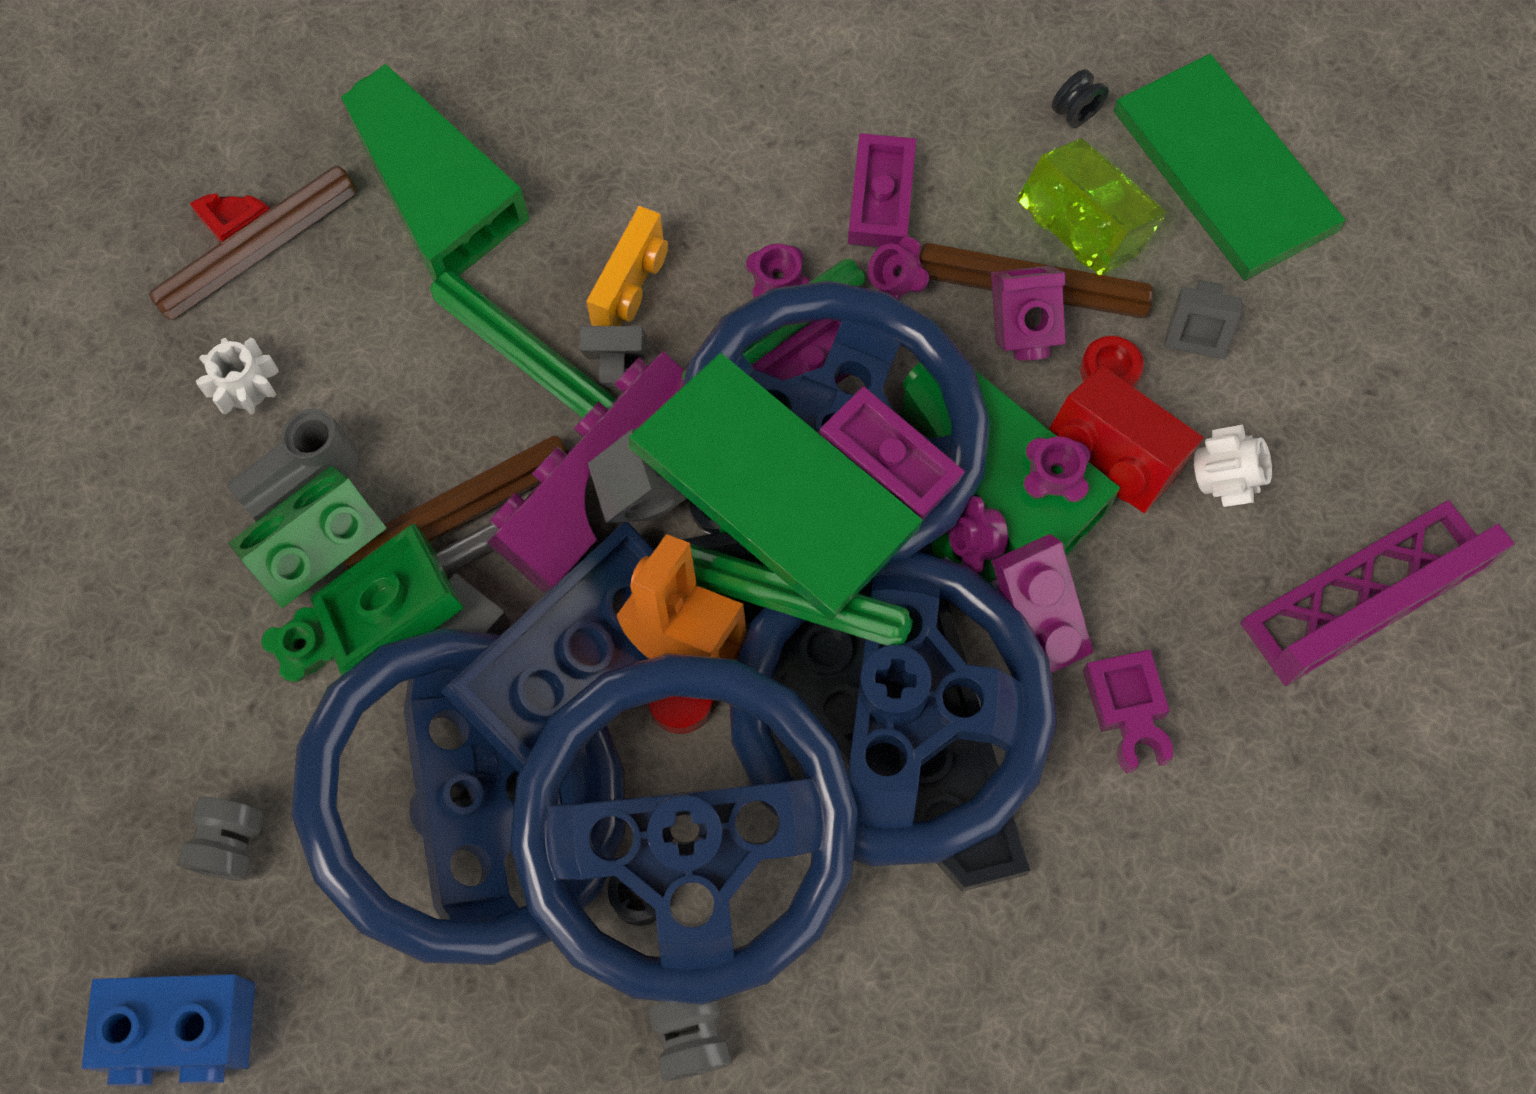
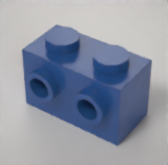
[81,975,255,1086]

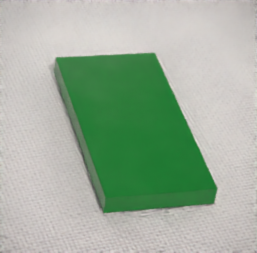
[1113,53,1346,281]
[628,352,923,621]

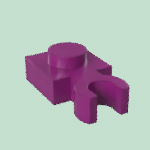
[1083,649,1173,774]

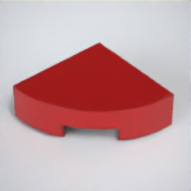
[189,193,270,243]

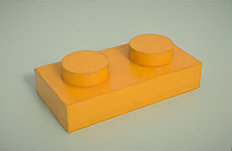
[586,206,668,326]

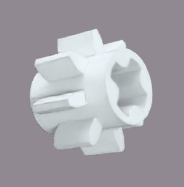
[196,338,279,415]
[1194,425,1272,507]

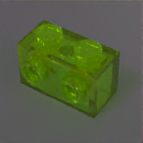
[1016,138,1167,276]

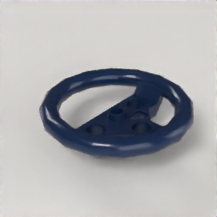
[683,281,990,564]
[729,551,1057,867]
[291,628,625,965]
[510,653,858,1005]

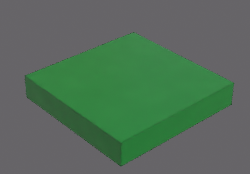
[310,523,464,675]

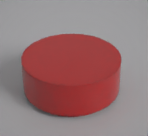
[1080,336,1144,388]
[648,696,713,734]

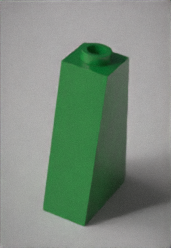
[341,63,530,281]
[901,362,1120,557]

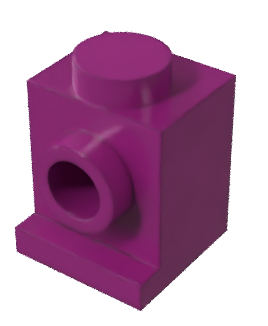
[991,265,1066,360]

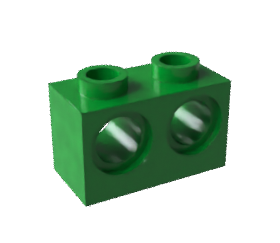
[228,465,387,609]

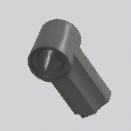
[227,408,359,521]

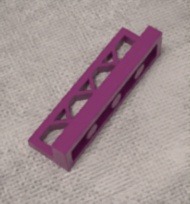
[1240,500,1515,687]

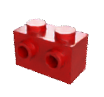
[1048,366,1205,514]

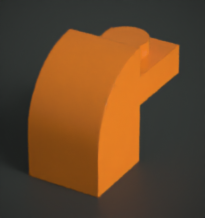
[617,534,747,659]

